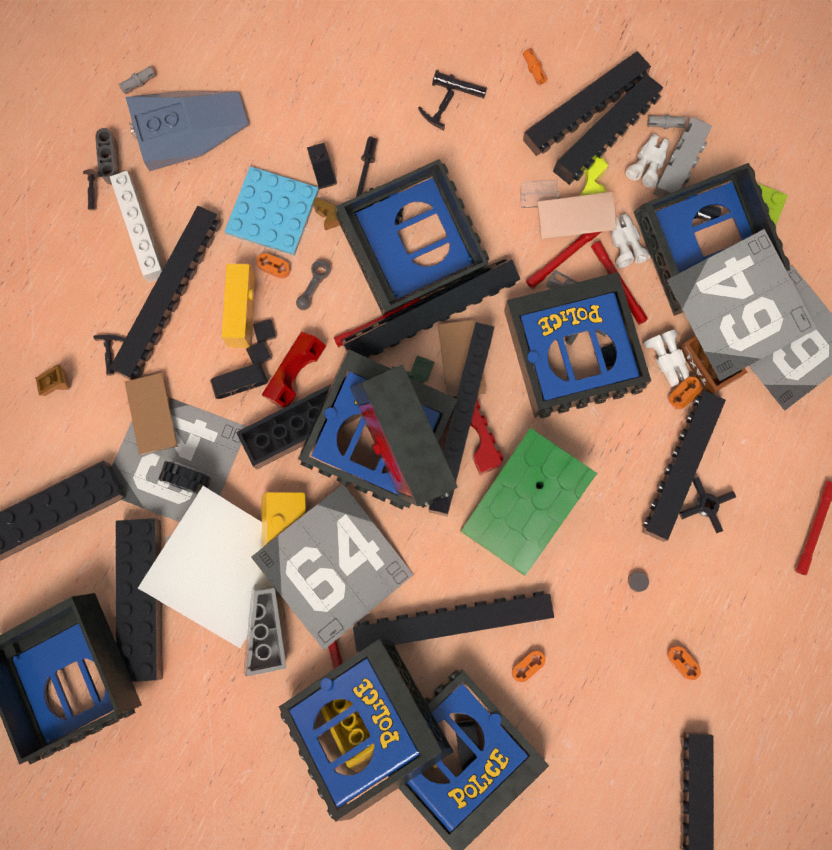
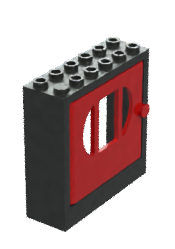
[350,364,458,508]

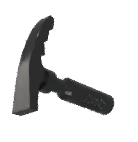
[418,90,454,131]
[83,169,103,210]
[93,335,125,376]

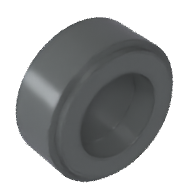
[628,572,649,592]

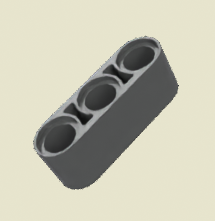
[95,128,120,185]

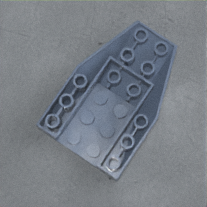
[125,91,249,171]

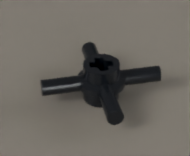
[679,477,736,534]

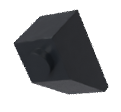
[307,143,336,190]

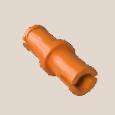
[523,48,547,85]

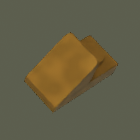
[313,198,340,230]
[35,365,69,396]

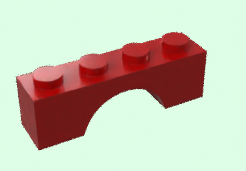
[262,331,326,408]
[452,400,504,475]

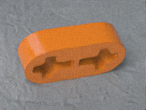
[256,253,291,279]
[669,376,702,410]
[667,646,701,680]
[512,651,546,682]

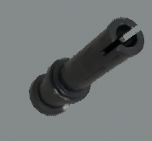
[432,69,487,99]

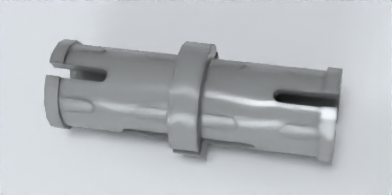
[118,66,155,94]
[647,114,686,129]

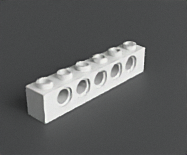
[110,171,163,283]

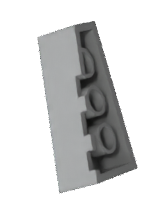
[653,117,712,197]
[243,586,286,677]

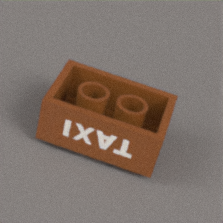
[679,336,748,394]

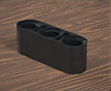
[210,363,268,399]
[456,719,479,771]

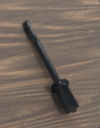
[354,136,378,216]

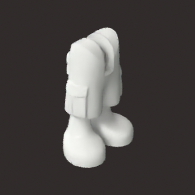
[625,134,670,188]
[611,213,650,268]
[643,329,689,387]

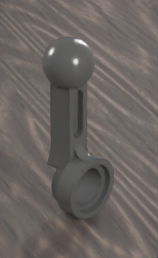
[296,260,330,310]

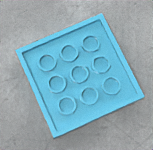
[225,166,319,256]

